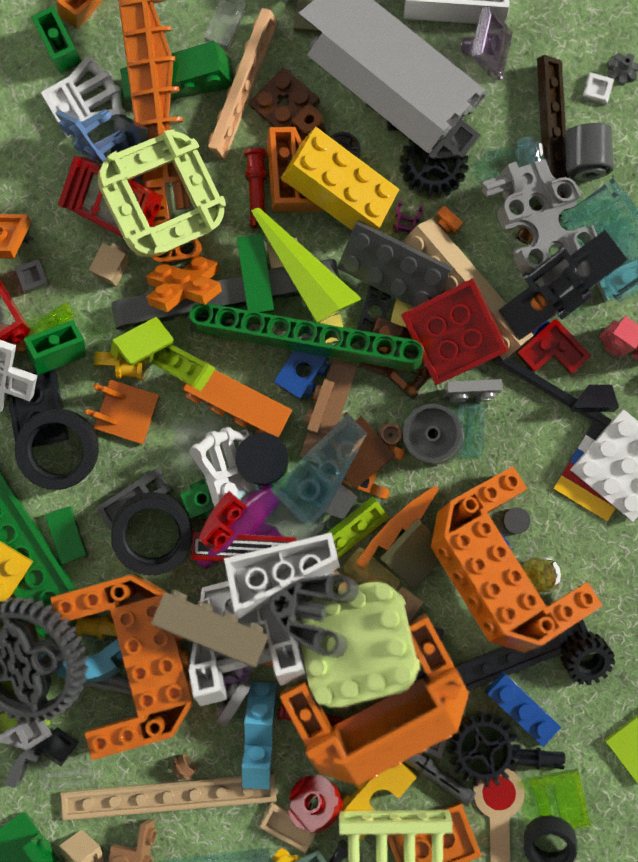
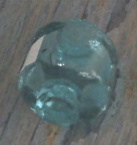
[509,136,545,168]

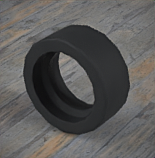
[524,815,577,862]

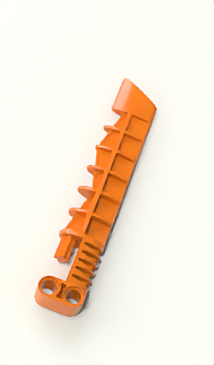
[118,0,202,263]

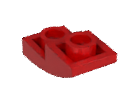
[199,491,247,552]

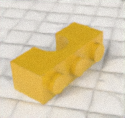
[337,762,416,841]

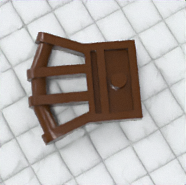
[358,317,432,400]

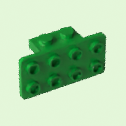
[0,812,61,862]

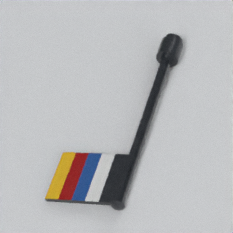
[491,356,616,522]

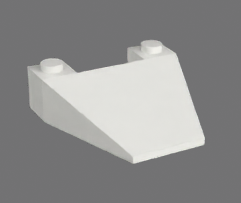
[189,581,307,706]

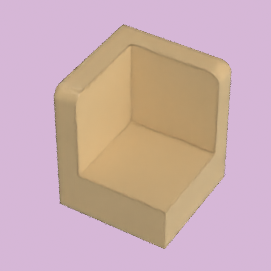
[59,830,104,862]

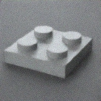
[443,379,502,404]

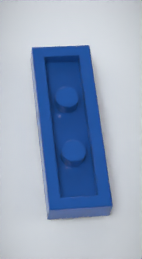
[485,671,561,747]

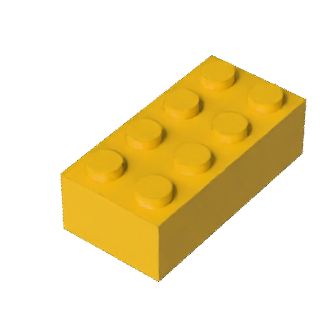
[281,127,399,230]

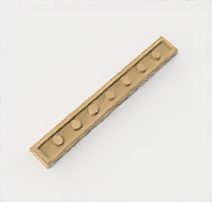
[60,773,277,821]

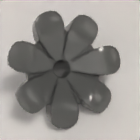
[606,53,638,86]

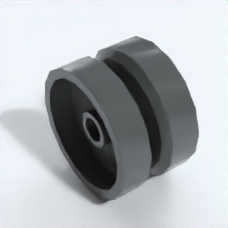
[403,404,465,465]

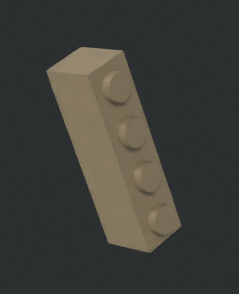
[151,590,269,668]

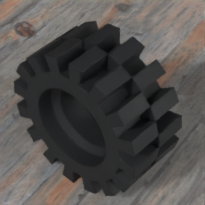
[560,632,615,685]

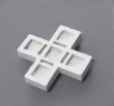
[0,340,37,412]

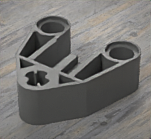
[269,574,359,658]

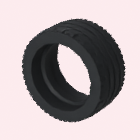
[15,409,99,490]
[111,492,192,576]

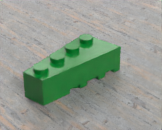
[120,40,234,104]

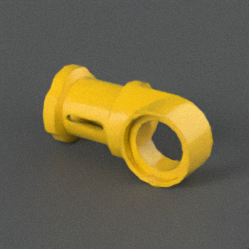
[93,351,146,381]
[76,614,117,640]

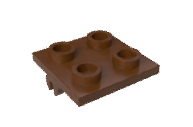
[321,412,395,489]

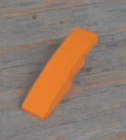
[356,486,439,568]

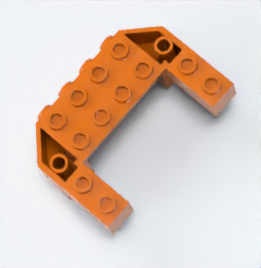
[431,466,603,653]
[50,574,195,760]
[280,613,469,786]

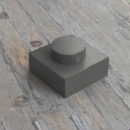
[15,259,50,294]

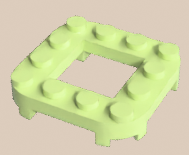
[98,130,226,257]

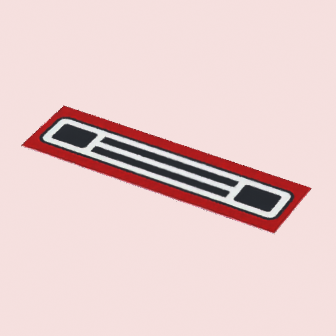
[191,532,296,562]

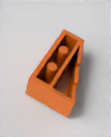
[267,127,323,213]

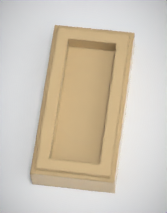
[258,802,316,854]

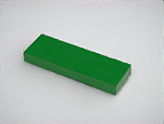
[237,234,275,313]

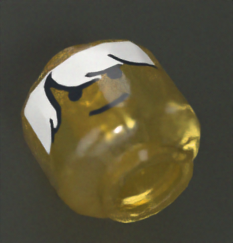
[522,557,561,593]

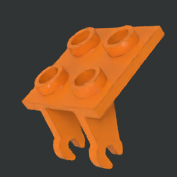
[84,379,160,444]

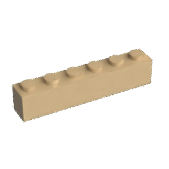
[402,218,534,360]

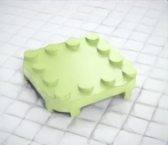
[300,582,420,708]

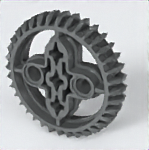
[0,597,89,724]

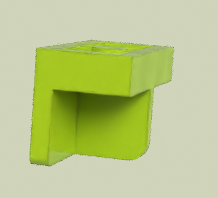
[110,317,174,366]

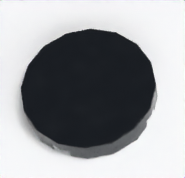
[235,433,289,486]

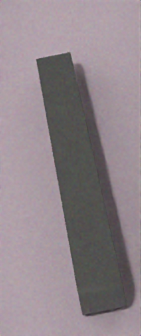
[111,259,340,330]

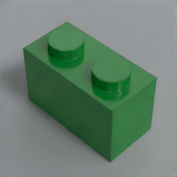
[31,5,82,73]
[24,320,86,375]

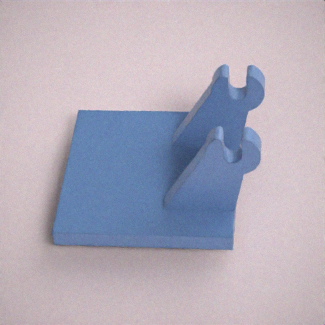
[55,109,126,164]

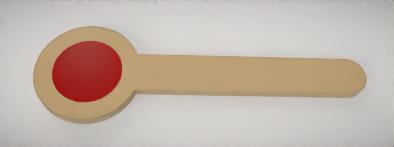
[473,768,525,862]

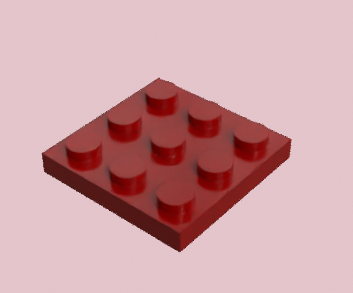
[401,278,509,385]

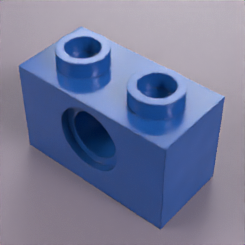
[274,338,330,401]

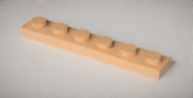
[208,8,278,160]

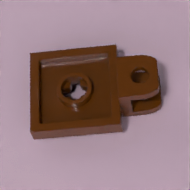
[248,67,326,140]

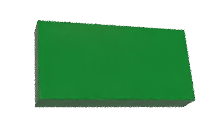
[45,506,88,565]

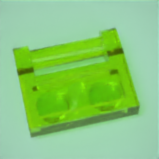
[530,769,591,829]

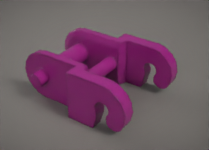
[393,200,423,233]

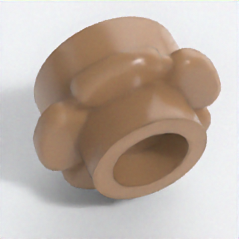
[378,423,403,447]
[172,754,197,781]

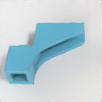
[242,681,277,790]

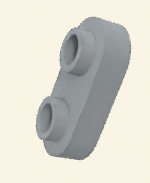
[215,680,251,728]

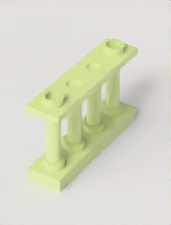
[339,810,453,862]

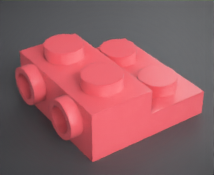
[598,316,638,361]

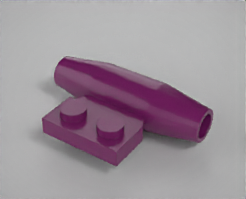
[195,484,285,569]

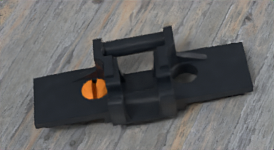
[499,230,628,340]

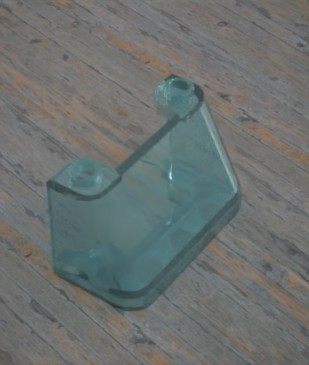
[561,178,638,302]

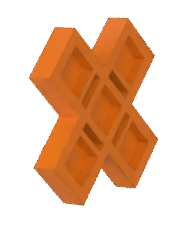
[146,256,222,312]

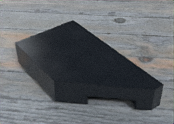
[571,384,619,412]

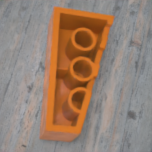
[180,370,292,438]

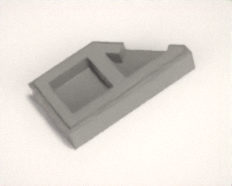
[0,719,52,750]

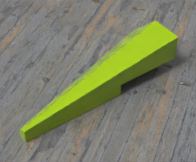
[251,208,361,323]

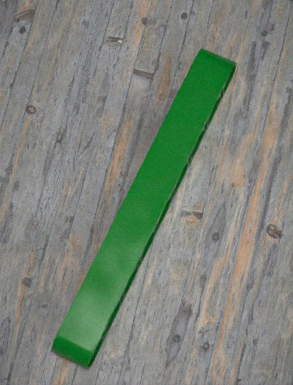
[189,303,423,371]

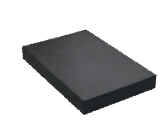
[7,368,69,448]

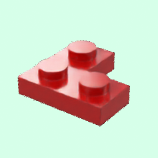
[516,318,592,375]

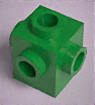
[180,479,215,520]

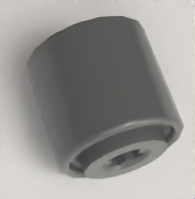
[564,123,614,181]

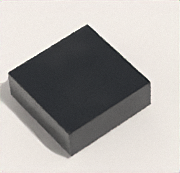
[39,727,79,767]

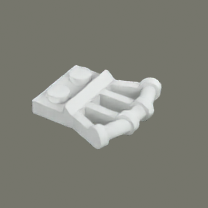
[41,55,126,138]
[189,427,259,507]

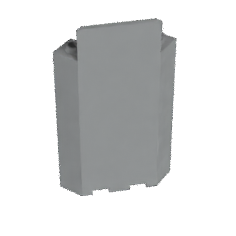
[299,0,489,153]

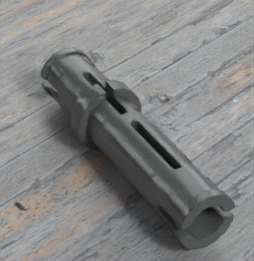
[403,754,476,807]

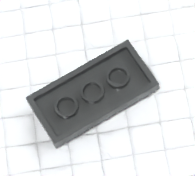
[337,220,453,307]

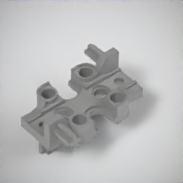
[481,159,597,287]

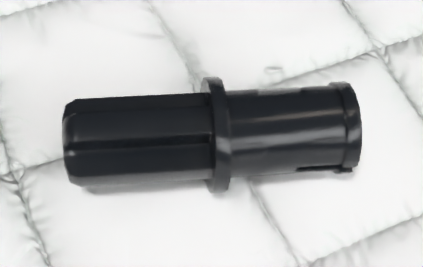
[510,747,565,770]

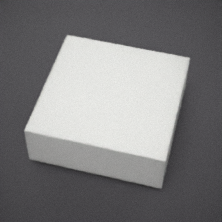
[582,72,614,105]

